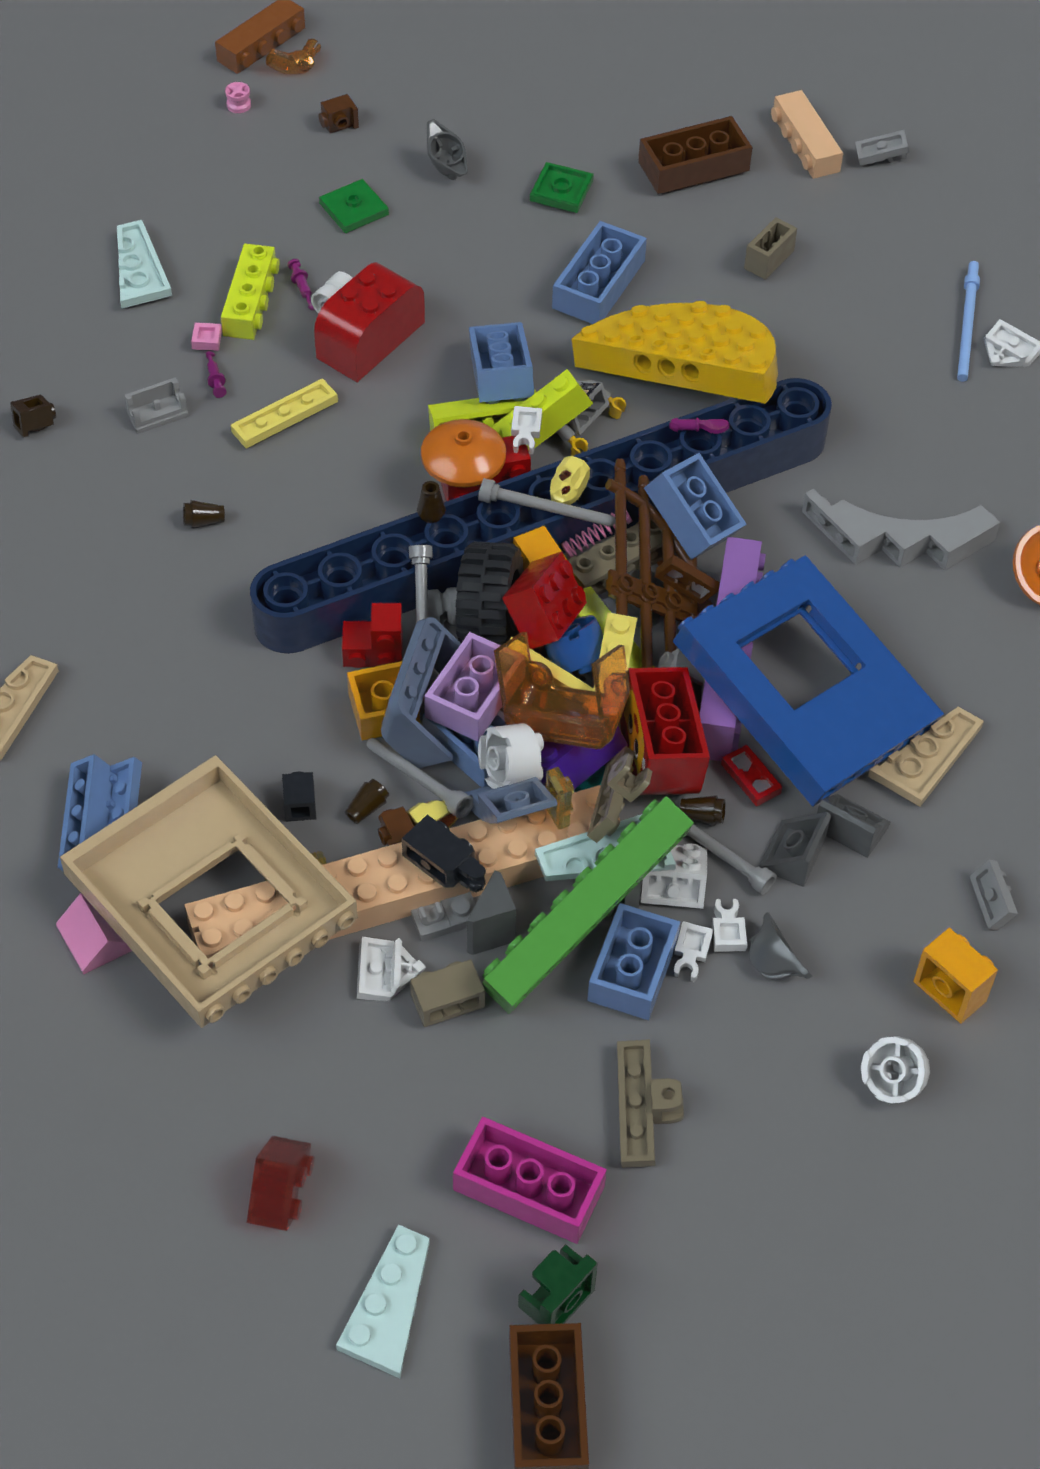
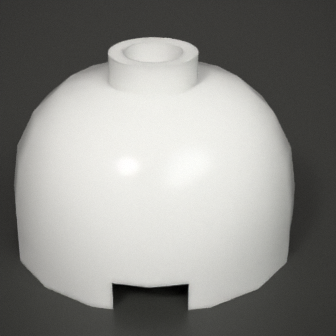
[861,1036,930,1104]

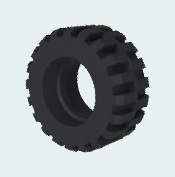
[455,541,524,647]

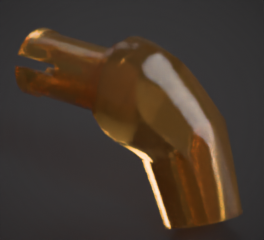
[266,39,321,74]

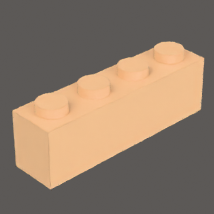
[771,90,843,179]

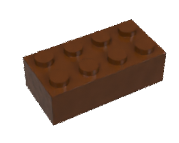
[638,116,753,194]
[509,1323,589,1469]

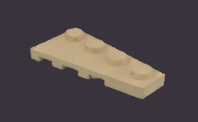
[0,655,59,761]
[868,706,984,807]

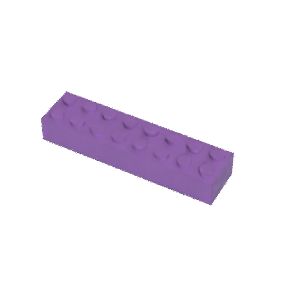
[700,537,766,762]

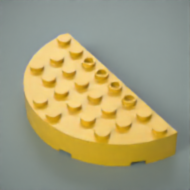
[571,301,778,404]

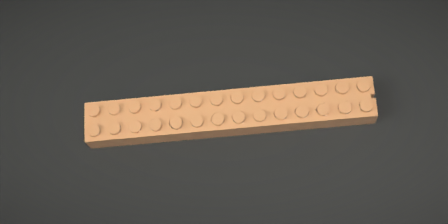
[184,785,620,968]

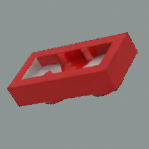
[721,744,782,807]

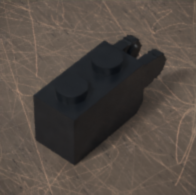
[401,814,486,893]

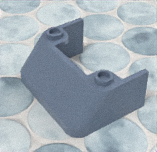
[381,617,461,768]

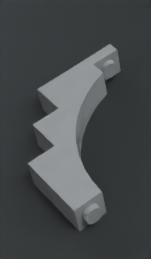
[802,488,1000,571]

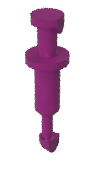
[287,259,315,310]
[206,351,227,398]

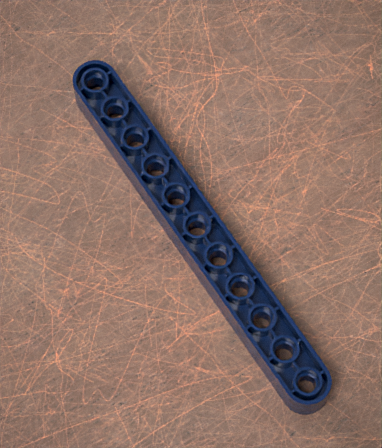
[250,378,832,654]

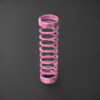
[561,510,632,558]

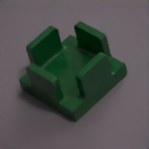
[518,1244,598,1324]

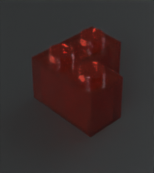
[246,1136,315,1231]

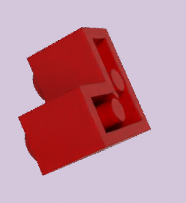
[342,603,403,668]

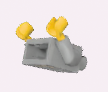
[556,380,626,456]

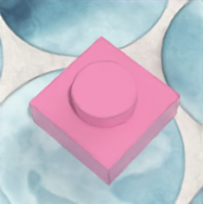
[191,323,222,351]

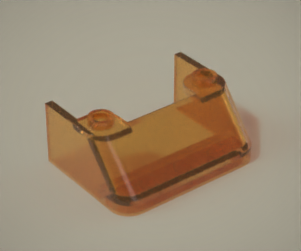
[494,632,630,749]

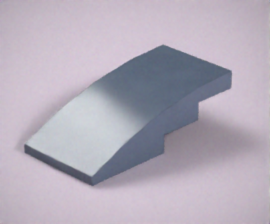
[465,777,557,824]

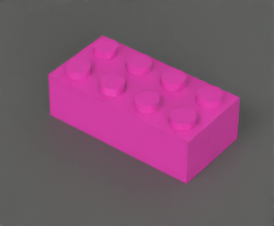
[453,1116,607,1244]

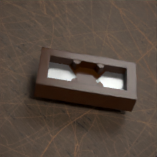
[655,555,720,604]

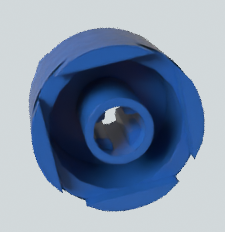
[543,615,604,674]

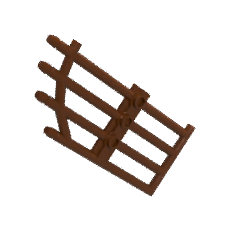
[605,459,701,712]

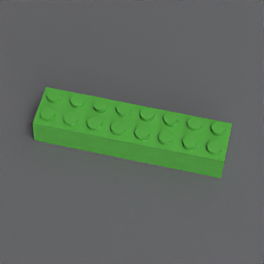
[482,796,694,1014]

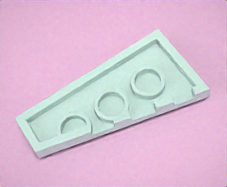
[117,220,172,309]
[535,814,676,881]
[336,1224,430,1378]

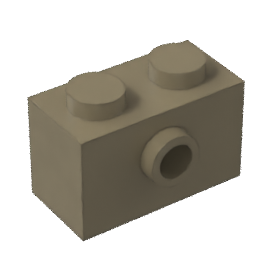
[744,217,797,280]
[410,959,485,1027]

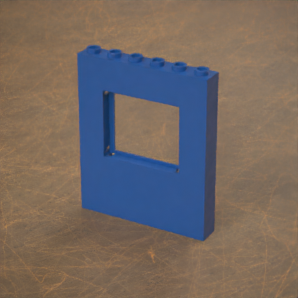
[673,555,944,807]

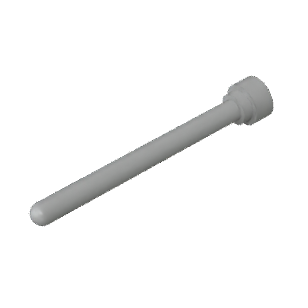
[478,478,615,526]
[409,545,433,685]
[366,738,473,818]
[658,801,777,895]

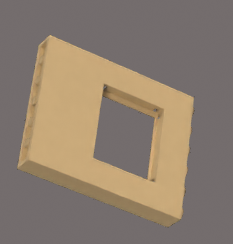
[60,755,358,1028]

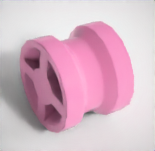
[225,82,251,113]

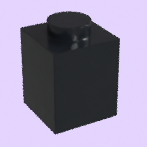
[282,771,317,822]

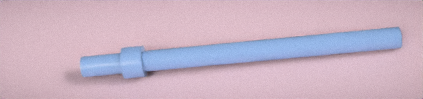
[957,261,980,382]

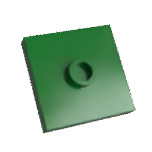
[530,162,594,213]
[319,178,389,233]

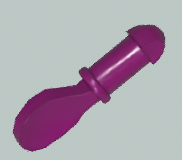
[669,418,729,434]

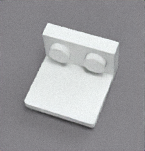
[641,843,707,909]

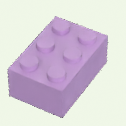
[424,632,523,742]

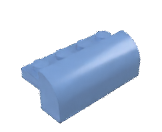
[57,754,142,872]

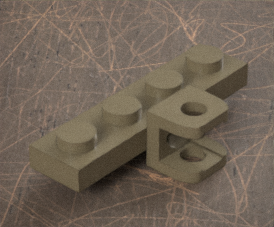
[587,746,652,843]
[617,1039,684,1168]

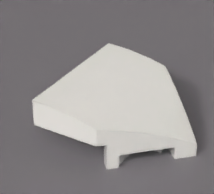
[984,319,1040,367]
[356,937,426,1001]

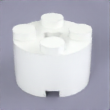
[478,723,544,789]

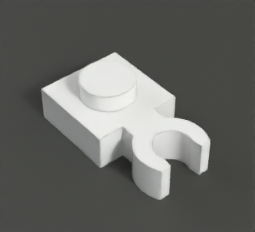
[511,406,542,454]
[712,899,747,952]
[674,921,714,982]

